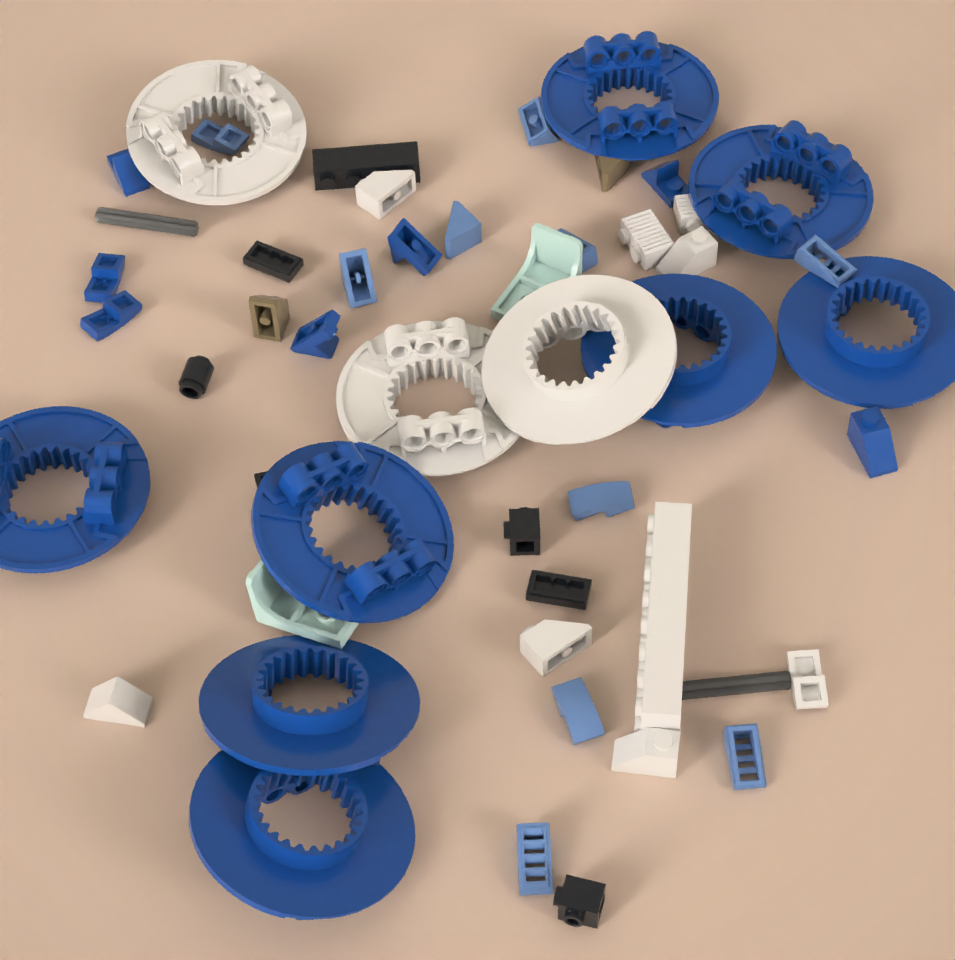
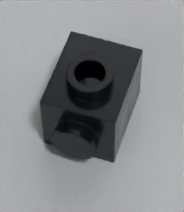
[503,507,540,556]
[553,874,606,929]

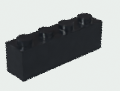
[312,141,420,191]

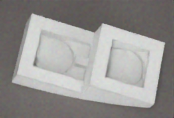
[786,649,829,710]

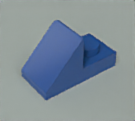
[106,149,150,197]
[641,160,689,209]
[387,218,442,276]
[290,309,340,359]

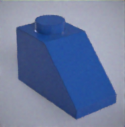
[847,406,898,479]

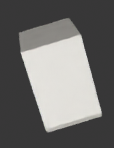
[83,676,153,727]

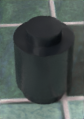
[179,355,214,399]

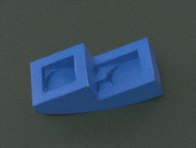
[84,253,125,303]
[80,290,142,342]

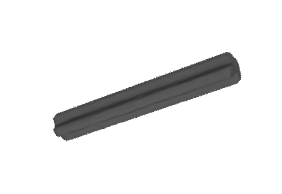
[95,207,199,237]
[682,671,792,700]

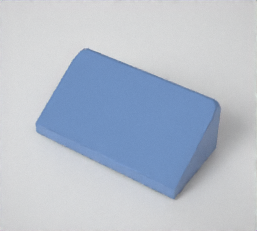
[518,96,559,147]

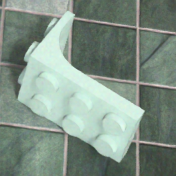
[490,223,583,320]
[246,560,359,649]

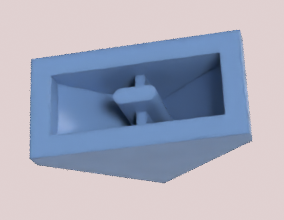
[445,201,482,259]
[339,248,377,308]

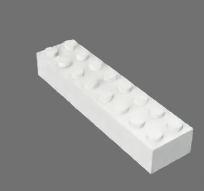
[634,502,692,732]

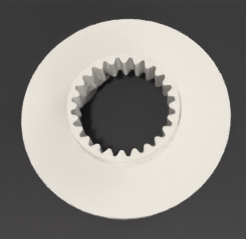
[126,60,307,205]
[481,275,677,445]
[336,317,520,476]

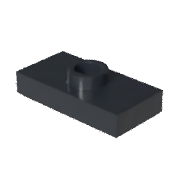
[242,241,304,283]
[526,570,592,610]

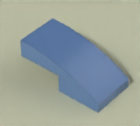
[191,118,250,154]
[568,481,635,521]
[551,677,605,745]

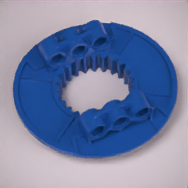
[541,31,719,161]
[688,120,874,259]
[777,256,955,409]
[580,274,777,428]
[0,406,151,573]
[251,441,454,623]
[199,635,420,776]
[189,750,415,920]

